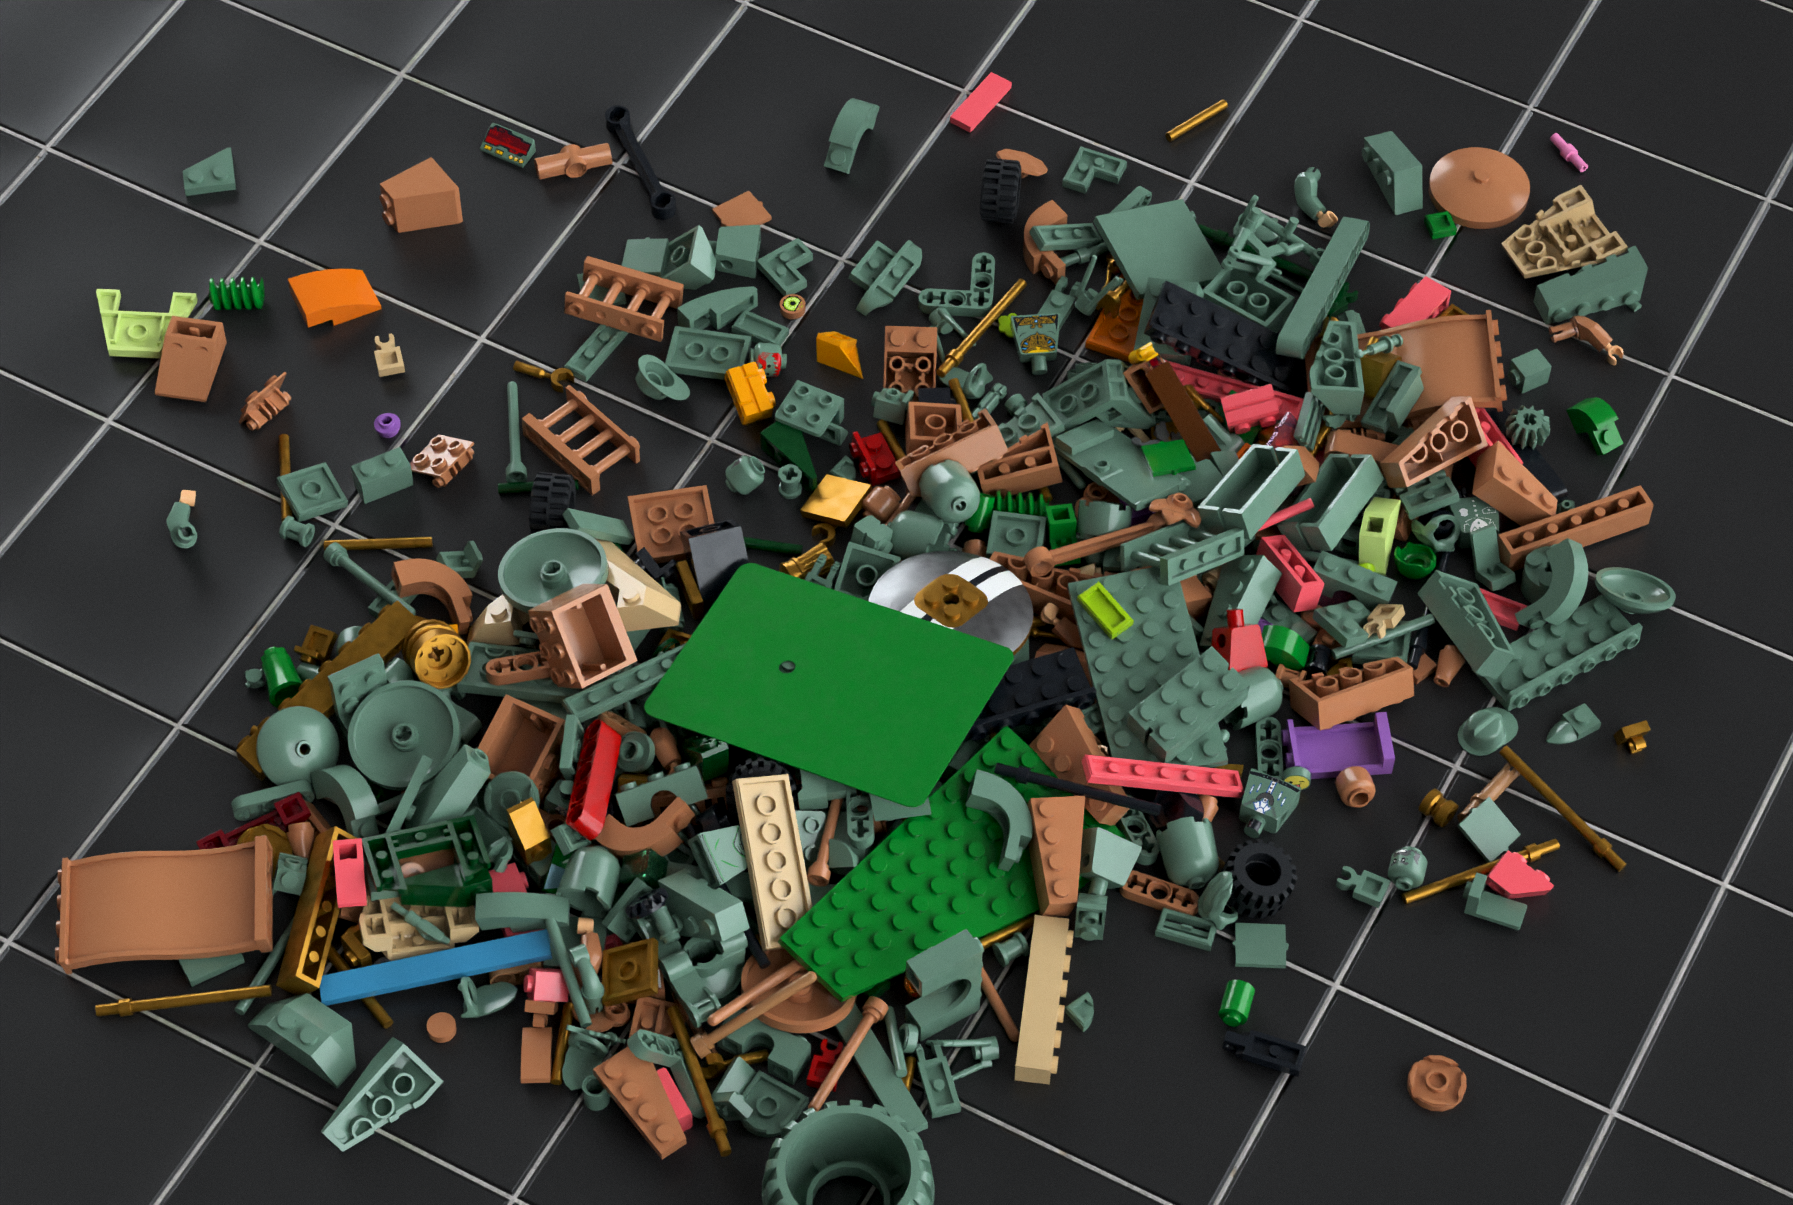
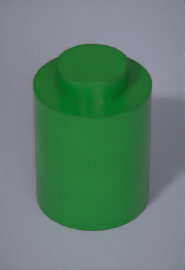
[964,493,996,533]
[1218,980,1255,1027]

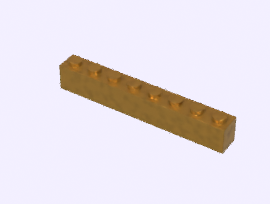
[236,600,420,781]

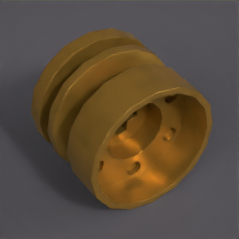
[402,619,471,689]

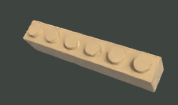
[1015,915,1074,1085]

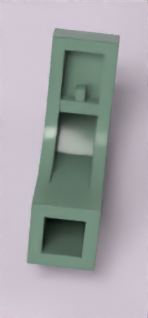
[824,98,880,174]
[1515,538,1588,629]
[310,765,380,838]
[965,769,1033,872]

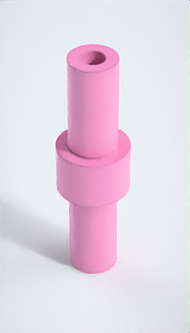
[1550,133,1588,172]

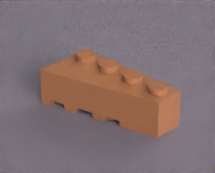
[1289,656,1414,731]

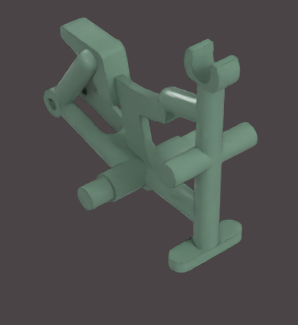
[1221,195,1325,283]

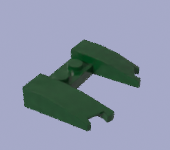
[362,815,491,895]

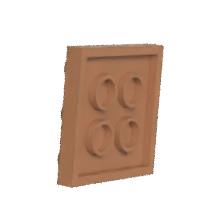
[627,485,714,564]

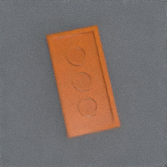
[1085,273,1144,362]

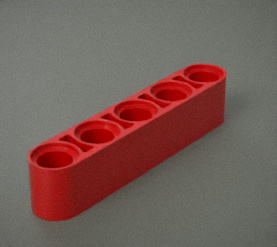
[566,719,622,841]

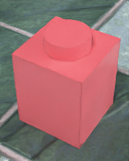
[524,967,569,1002]

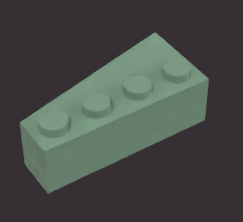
[1534,245,1648,324]
[1199,555,1283,651]

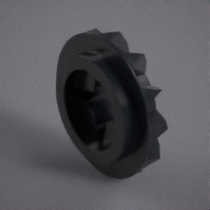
[625,888,669,919]

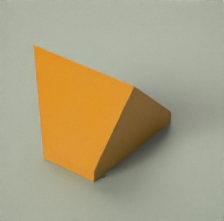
[816,331,863,379]

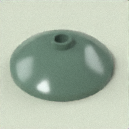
[1594,567,1676,614]
[256,706,339,788]

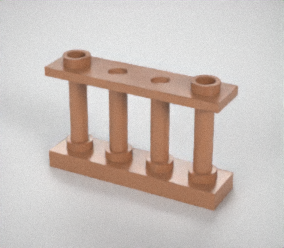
[564,256,684,342]
[521,385,640,496]

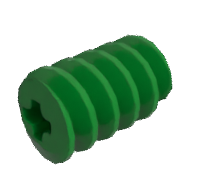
[209,277,265,310]
[994,490,1050,517]

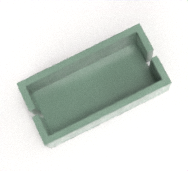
[1197,444,1306,540]
[1277,454,1385,551]
[1127,646,1250,763]

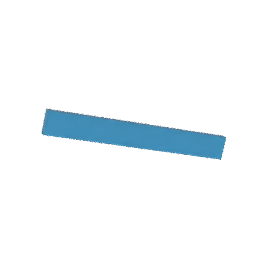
[320,929,553,1006]

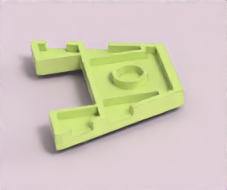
[96,289,198,358]

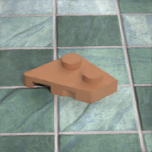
[627,997,689,1047]

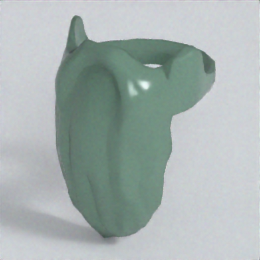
[938,363,993,399]
[1411,514,1461,553]
[1197,871,1238,930]
[458,976,518,1018]
[562,1031,611,1091]

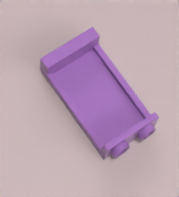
[1281,712,1395,779]

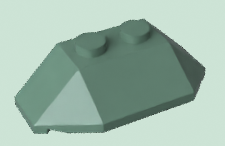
[248,993,356,1088]

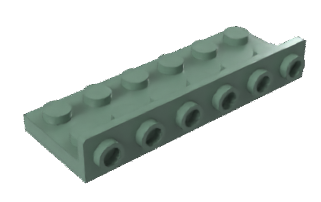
[1471,595,1643,712]
[457,642,633,710]

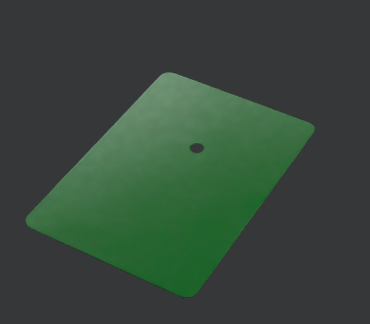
[644,563,1014,807]

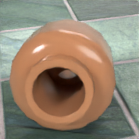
[862,485,901,524]
[1335,766,1376,807]

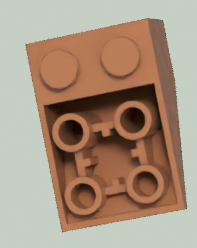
[155,316,227,402]
[883,326,937,402]

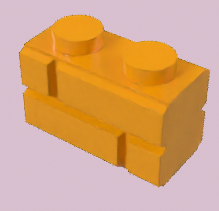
[724,362,776,425]

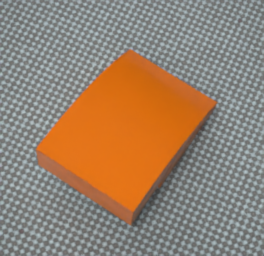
[288,269,382,328]

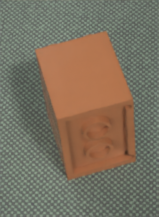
[528,584,638,689]
[478,694,565,808]

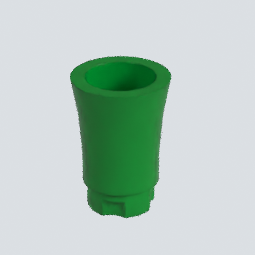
[261,646,303,708]

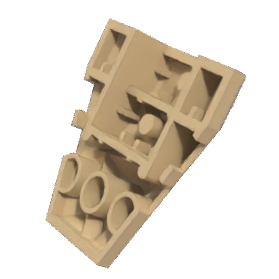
[1501,185,1628,279]
[359,891,479,961]

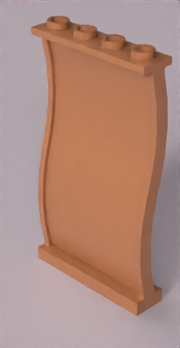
[1305,310,1507,429]
[55,835,273,974]

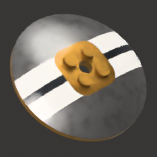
[869,551,1033,655]

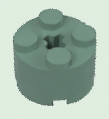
[1076,500,1133,539]
[1520,544,1557,604]

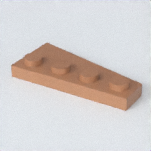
[593,1047,687,1160]

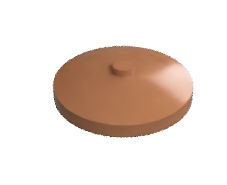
[1428,147,1530,229]
[740,948,857,1033]

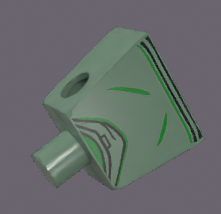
[688,825,748,889]

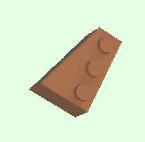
[977,422,1063,498]
[1472,441,1558,526]

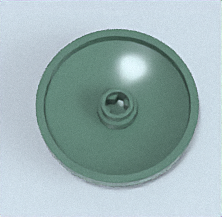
[498,528,608,613]
[348,680,461,791]

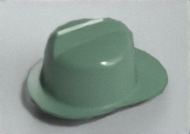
[635,354,690,400]
[1457,707,1518,756]

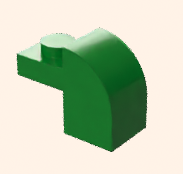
[1566,397,1624,456]
[1045,503,1081,566]
[1262,625,1310,670]

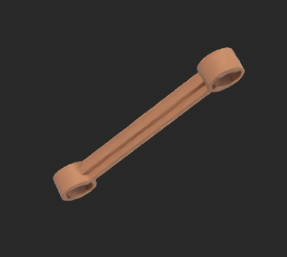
[1023,512,1175,577]

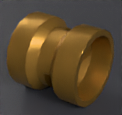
[1419,788,1459,828]

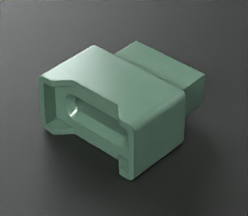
[794,767,847,811]

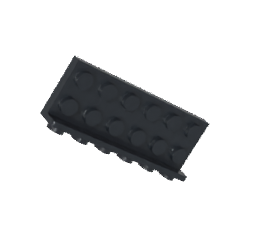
[1144,281,1299,394]
[963,647,1097,742]

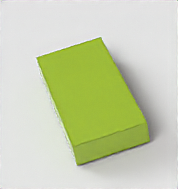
[1077,581,1134,640]

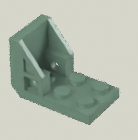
[1042,359,1156,439]
[328,653,388,747]

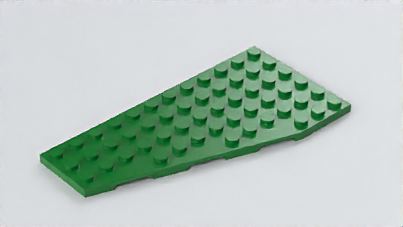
[778,726,1126,1002]

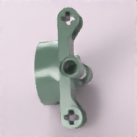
[632,914,748,1028]

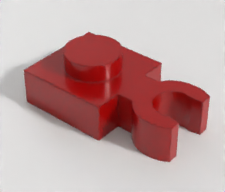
[807,1038,843,1092]

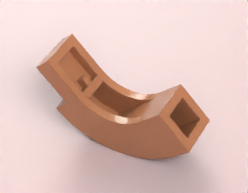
[1023,200,1068,285]
[391,559,473,635]
[594,797,695,863]

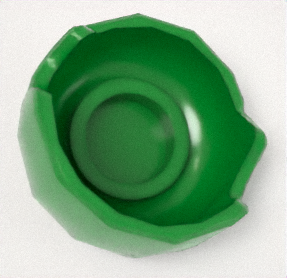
[1394,542,1436,579]

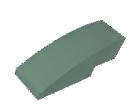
[677,286,758,330]
[475,892,570,933]

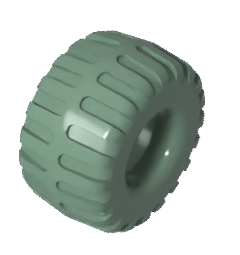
[762,1100,935,1205]

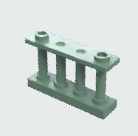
[1120,520,1244,586]

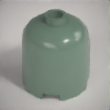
[919,459,980,523]
[887,510,953,560]
[1222,666,1283,731]
[1156,817,1219,889]
[555,845,621,919]

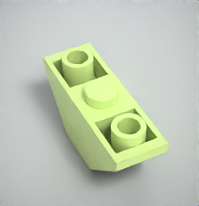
[1359,497,1401,576]

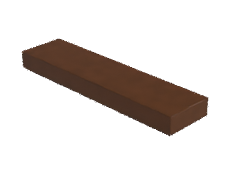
[1145,361,1221,462]

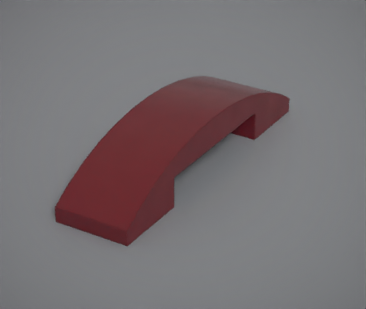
[196,792,311,850]

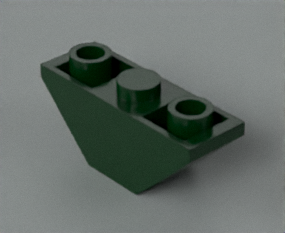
[677,733,729,782]

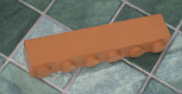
[1497,485,1654,572]

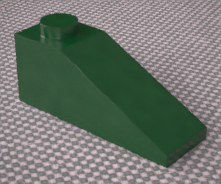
[760,421,817,494]
[399,863,493,907]

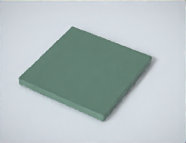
[1093,199,1223,300]

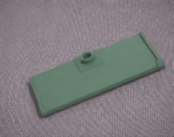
[1052,418,1191,511]

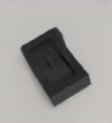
[634,547,677,580]

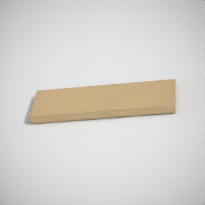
[732,774,813,951]

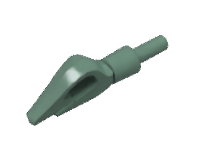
[390,902,451,944]

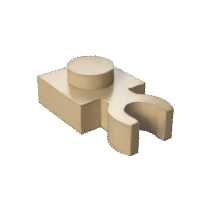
[374,333,405,377]
[1363,604,1405,639]

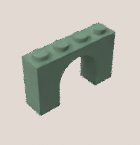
[905,929,984,1042]

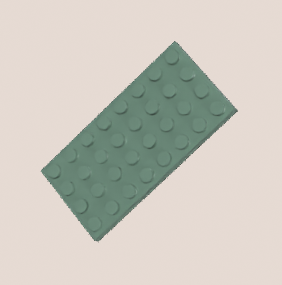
[1067,567,1228,768]

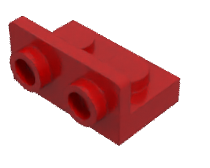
[849,431,901,486]

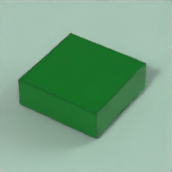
[1424,211,1457,240]

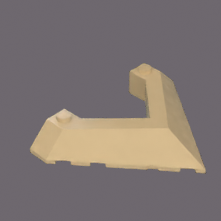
[466,539,681,646]

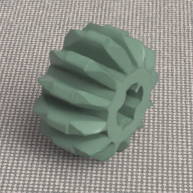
[1505,405,1551,450]

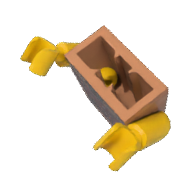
[1123,342,1166,414]

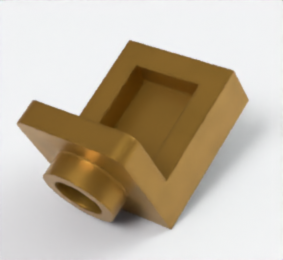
[293,625,338,665]
[340,924,372,968]

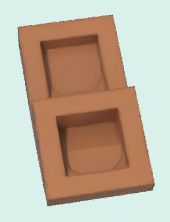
[521,1027,553,1083]

